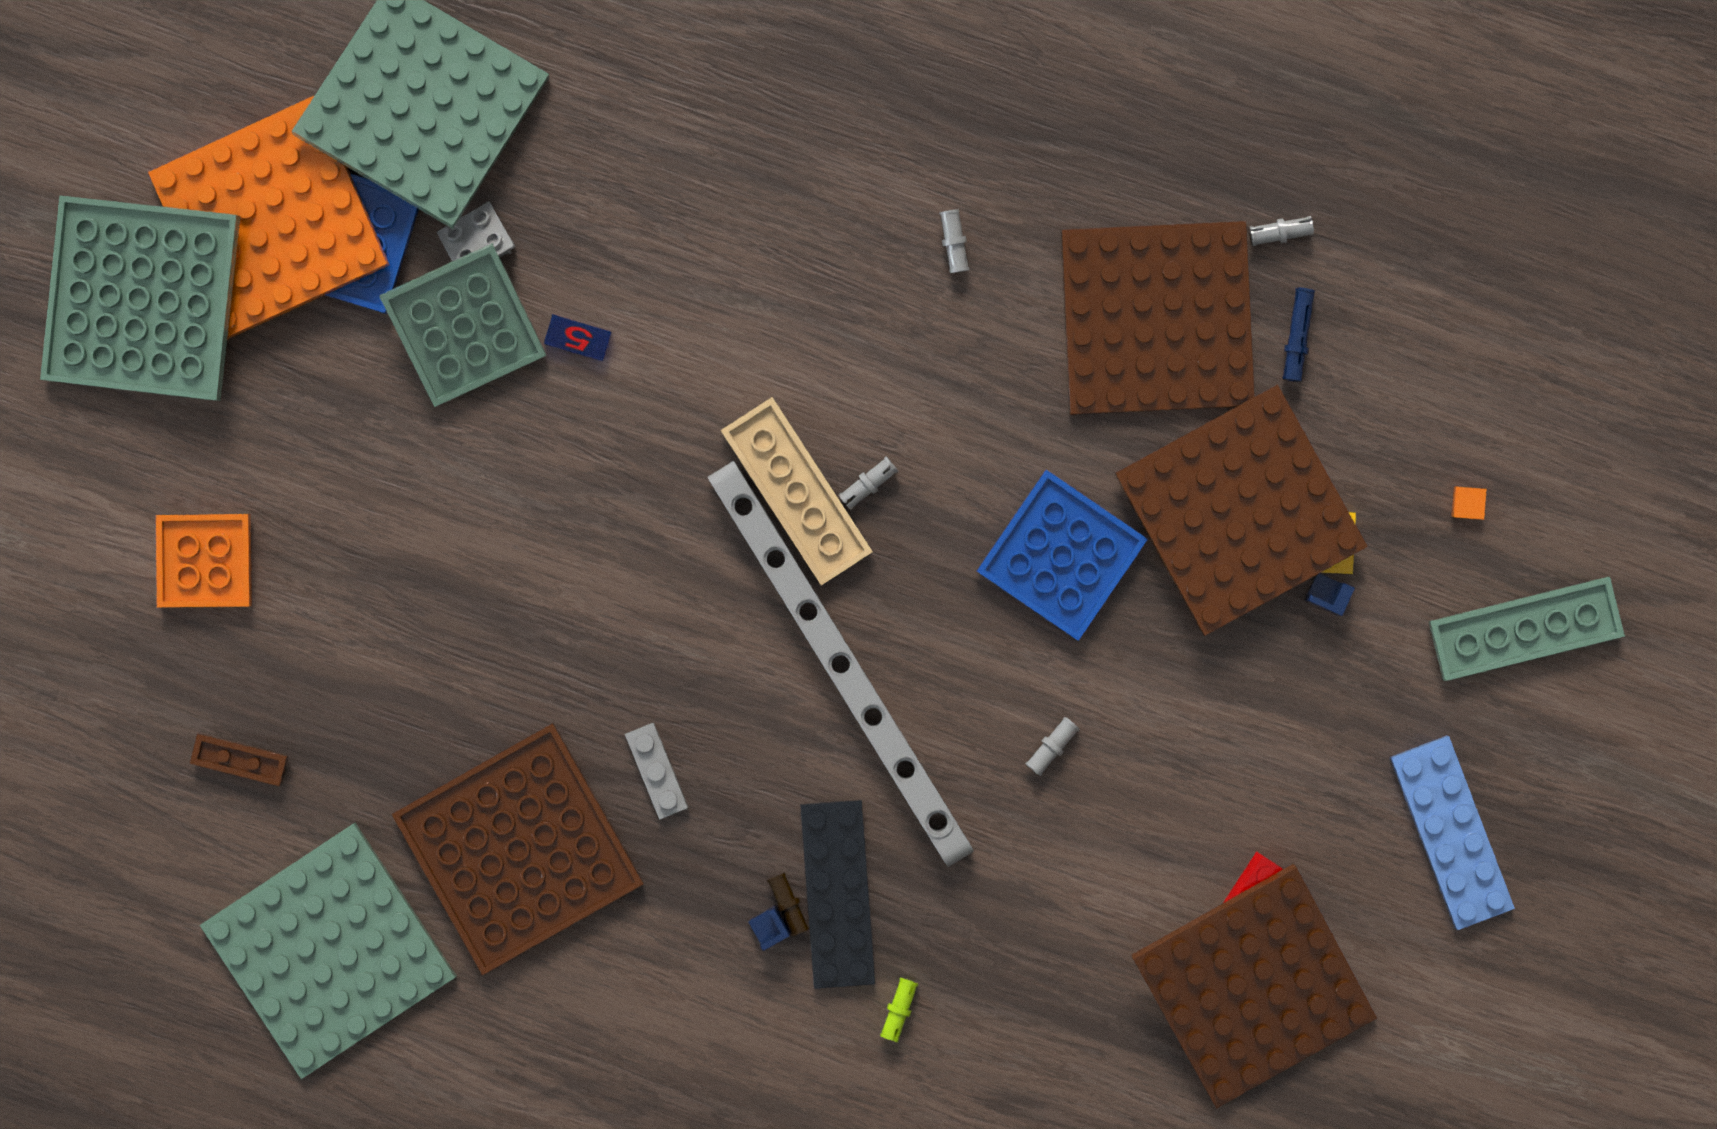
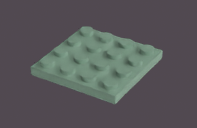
[380,243,546,407]

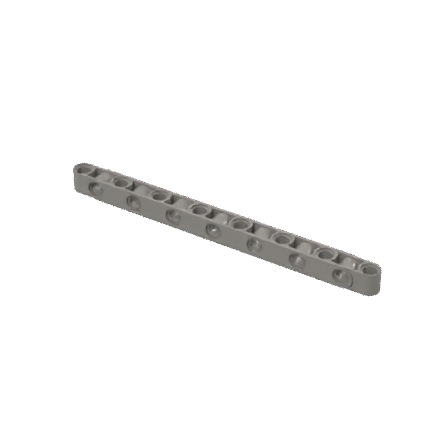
[708,461,974,867]

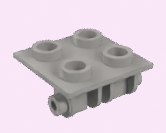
[437,201,516,262]

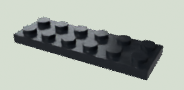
[800,799,875,989]

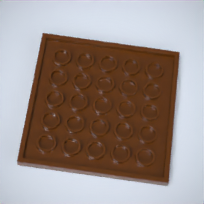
[1061,221,1254,415]
[1115,384,1368,636]
[392,723,644,975]
[1131,864,1377,1109]

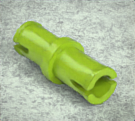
[880,977,919,1042]

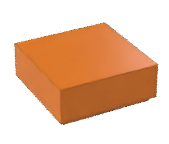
[1452,487,1487,520]

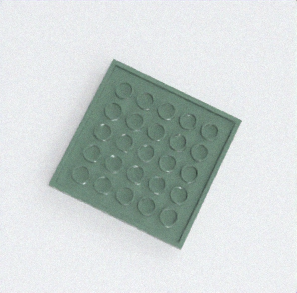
[292,0,549,229]
[40,195,240,401]
[200,823,457,1079]

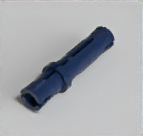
[1282,288,1315,382]

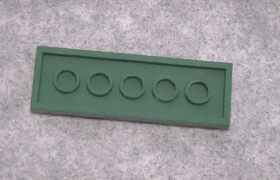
[1428,577,1625,681]

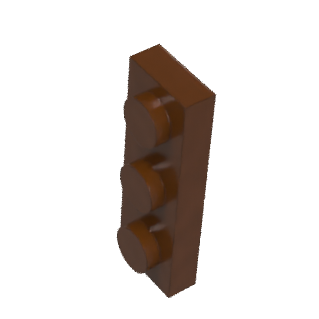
[190,733,289,786]

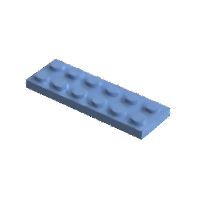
[1390,736,1515,930]

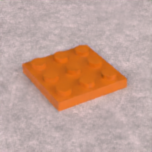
[156,514,252,608]

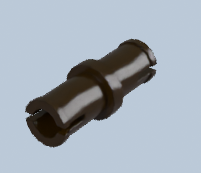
[767,872,809,937]

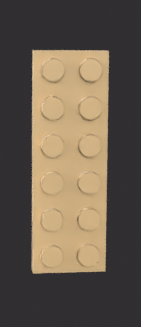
[721,397,873,585]

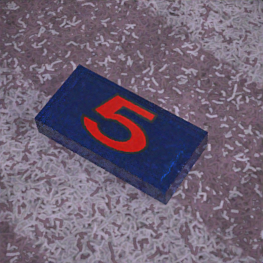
[544,314,612,362]

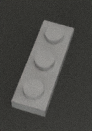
[625,722,688,820]

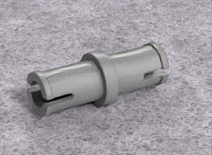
[939,209,969,273]
[1249,216,1314,246]
[839,456,899,510]
[1025,717,1080,776]

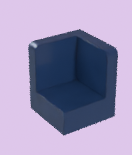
[1304,573,1355,616]
[748,905,790,951]

